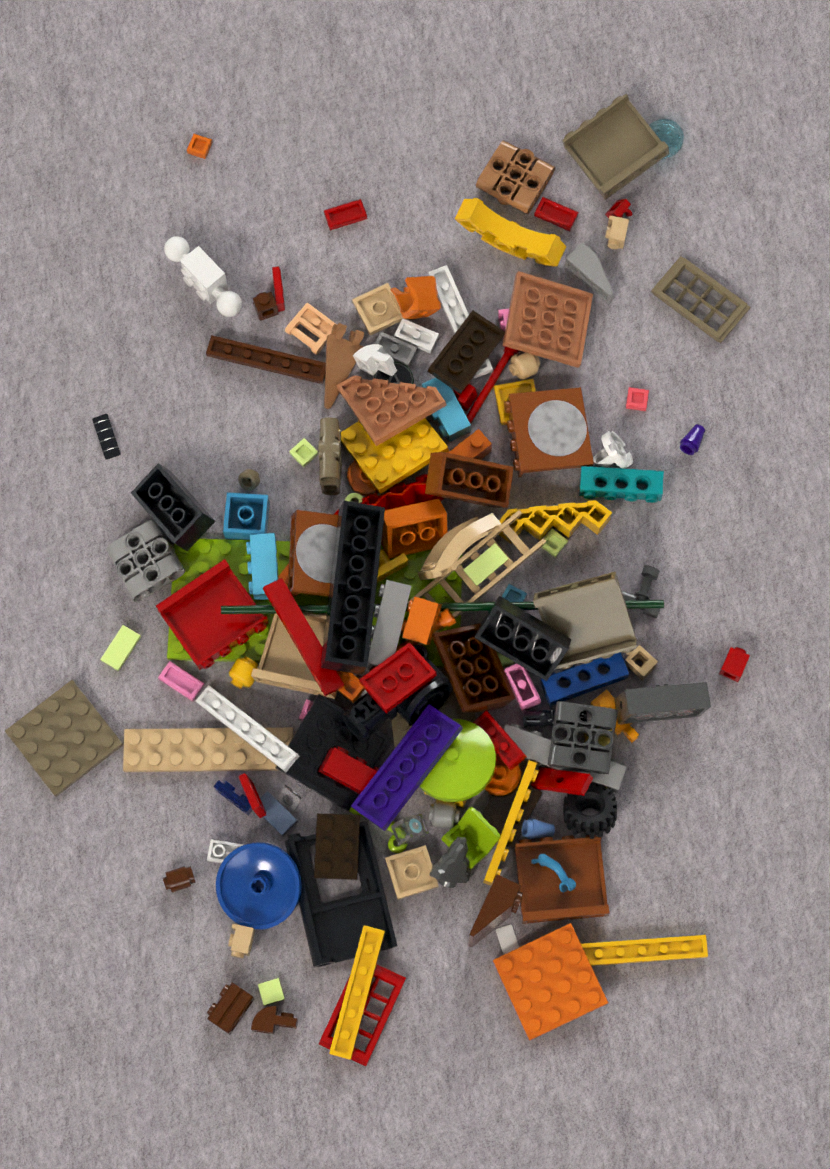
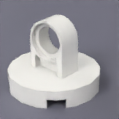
[593,431,633,469]

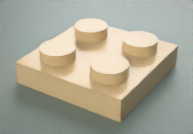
[352,283,403,336]
[385,845,439,900]

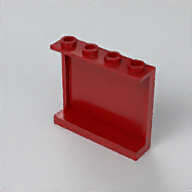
[156,559,269,670]

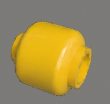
[229,656,259,689]

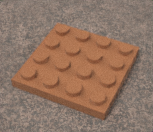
[503,271,593,368]

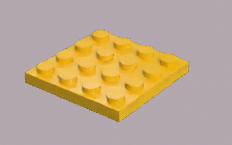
[341,418,449,494]

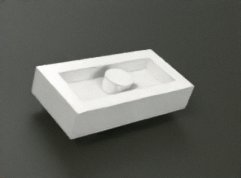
[394,318,439,354]

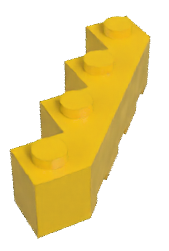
[499,500,612,544]

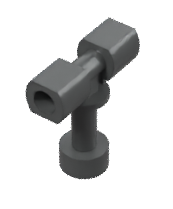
[622,565,661,618]

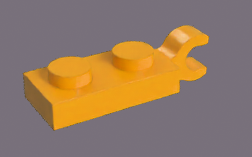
[590,689,639,743]

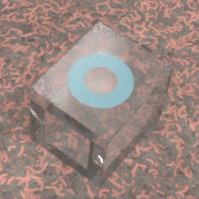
[391,813,430,846]

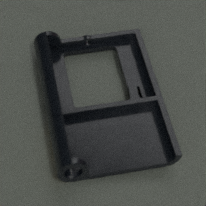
[285,821,397,968]

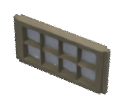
[651,256,751,343]

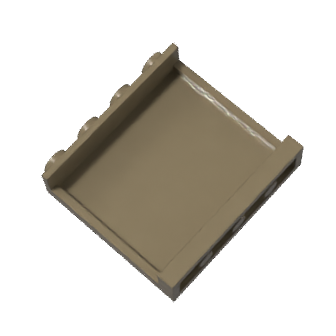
[562,93,669,200]
[533,571,637,669]

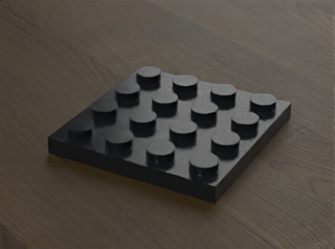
[275,695,391,811]

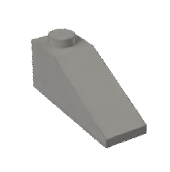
[565,242,613,304]

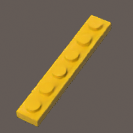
[483,760,539,886]
[329,925,385,1060]
[581,935,708,966]

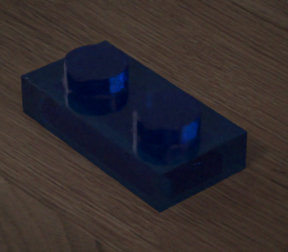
[213,780,253,816]

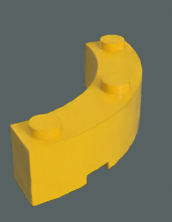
[455,198,567,267]

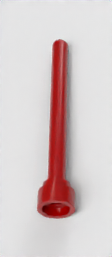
[466,346,519,424]

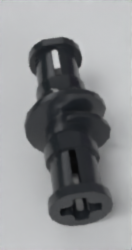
[523,705,587,728]

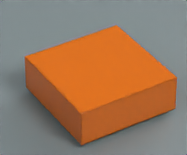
[187,134,213,159]

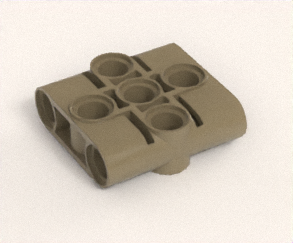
[318,417,342,495]

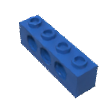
[540,652,629,707]

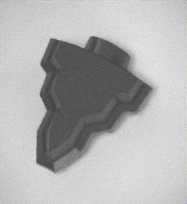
[429,837,471,888]

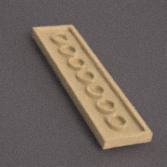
[123,727,293,772]

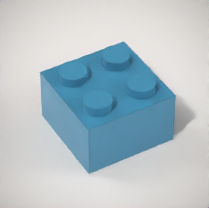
[223,492,270,540]

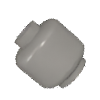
[429,800,460,829]

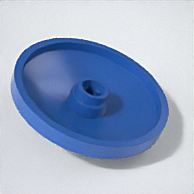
[216,842,302,930]

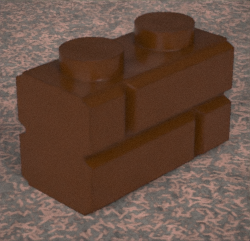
[207,982,255,1035]

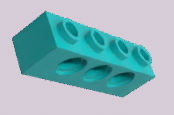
[579,466,664,503]

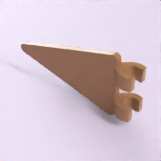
[324,323,364,409]

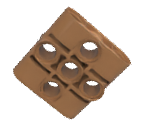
[476,140,555,214]

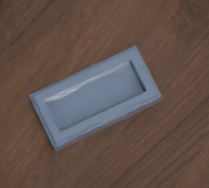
[260,791,298,836]

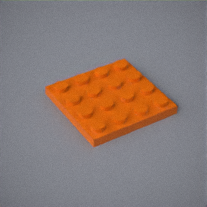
[493,923,609,1041]

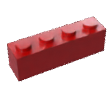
[318,746,380,794]

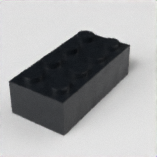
[131,463,215,551]
[474,596,571,681]

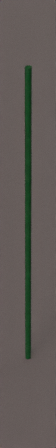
[221,600,664,614]

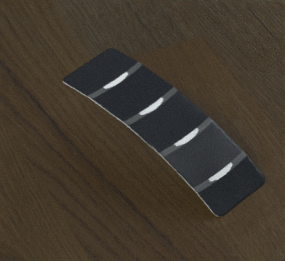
[92,414,121,460]

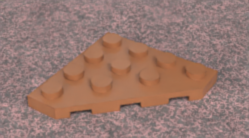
[336,376,447,446]

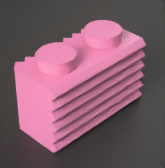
[504,663,541,711]

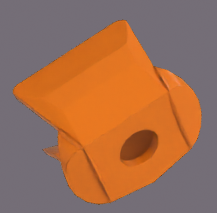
[390,276,441,319]

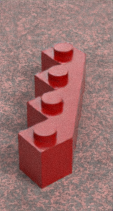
[334,474,444,515]

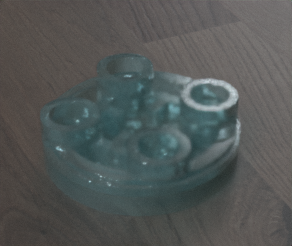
[649,119,684,160]

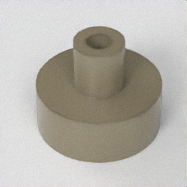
[238,469,260,491]

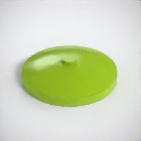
[419,719,496,802]

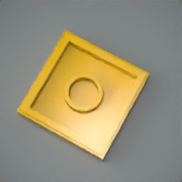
[494,379,536,425]

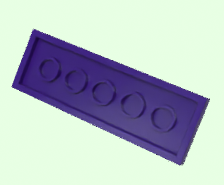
[351,704,463,831]

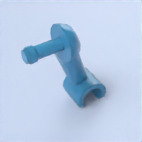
[531,854,576,893]

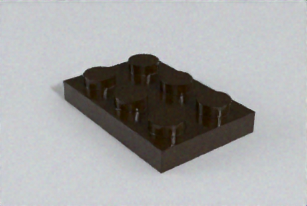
[314,813,360,880]

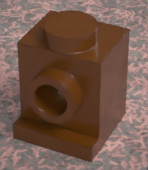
[253,292,279,321]

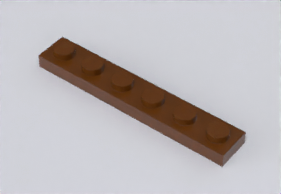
[206,335,326,384]

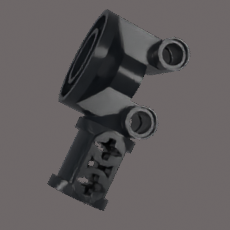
[342,645,453,743]

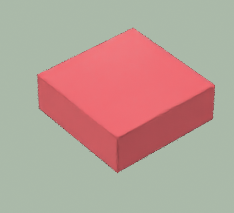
[626,387,649,411]

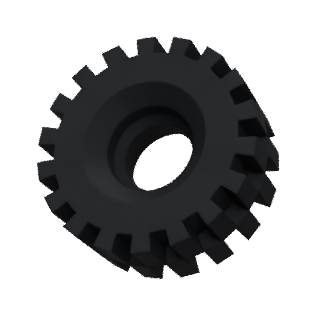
[563,783,617,839]

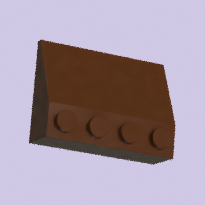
[432,623,515,712]
[468,874,523,947]

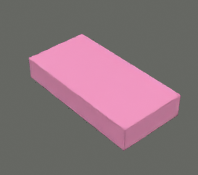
[158,661,205,702]

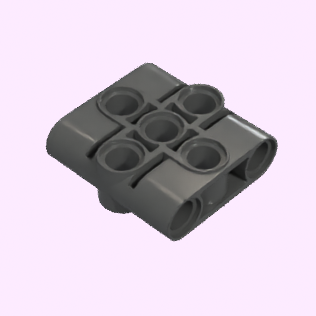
[547,701,618,774]

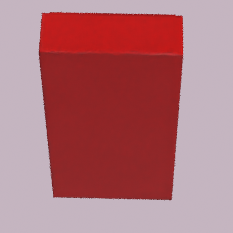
[534,197,579,232]
[324,199,367,231]
[272,266,285,312]
[238,773,266,818]

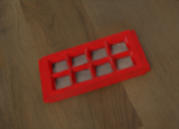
[319,964,406,1067]

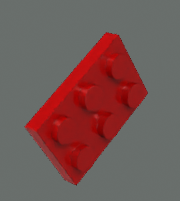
[359,642,437,713]

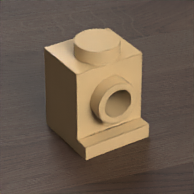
[605,216,629,249]
[624,645,658,681]
[228,924,255,959]

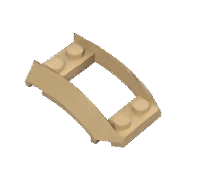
[418,513,503,580]

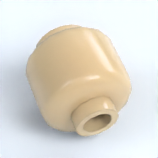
[509,351,540,380]

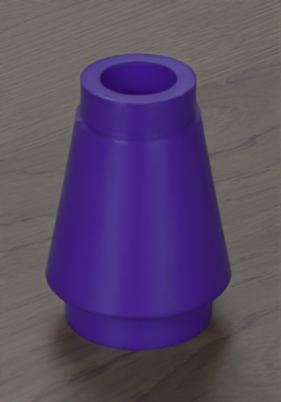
[680,424,705,455]

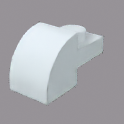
[353,344,397,376]

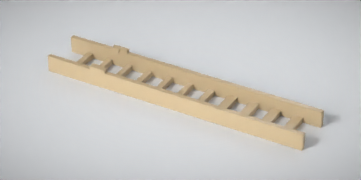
[350,510,546,703]

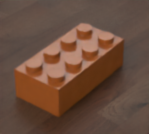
[425,452,514,508]

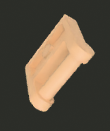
[285,303,337,355]

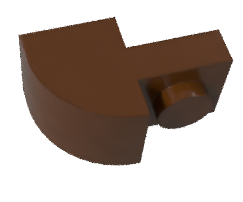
[251,1006,298,1034]

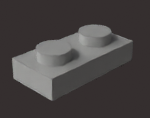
[375,332,417,367]

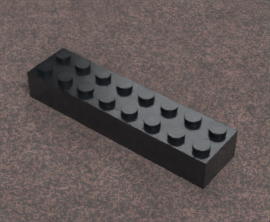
[320,501,385,675]

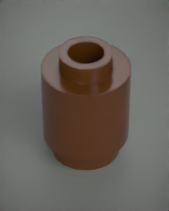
[163,866,196,893]

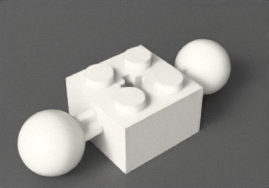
[164,236,242,317]

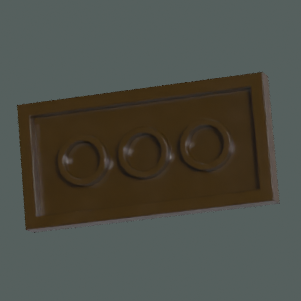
[427,310,505,394]

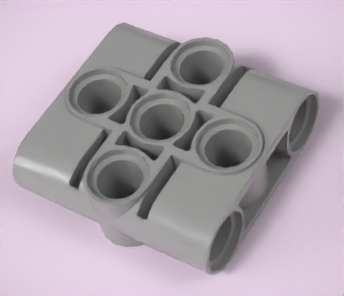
[106,519,185,602]

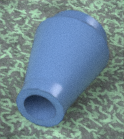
[521,818,555,839]

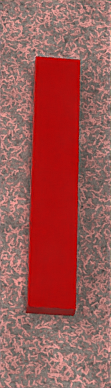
[263,578,344,696]

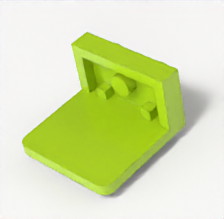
[441,807,501,870]

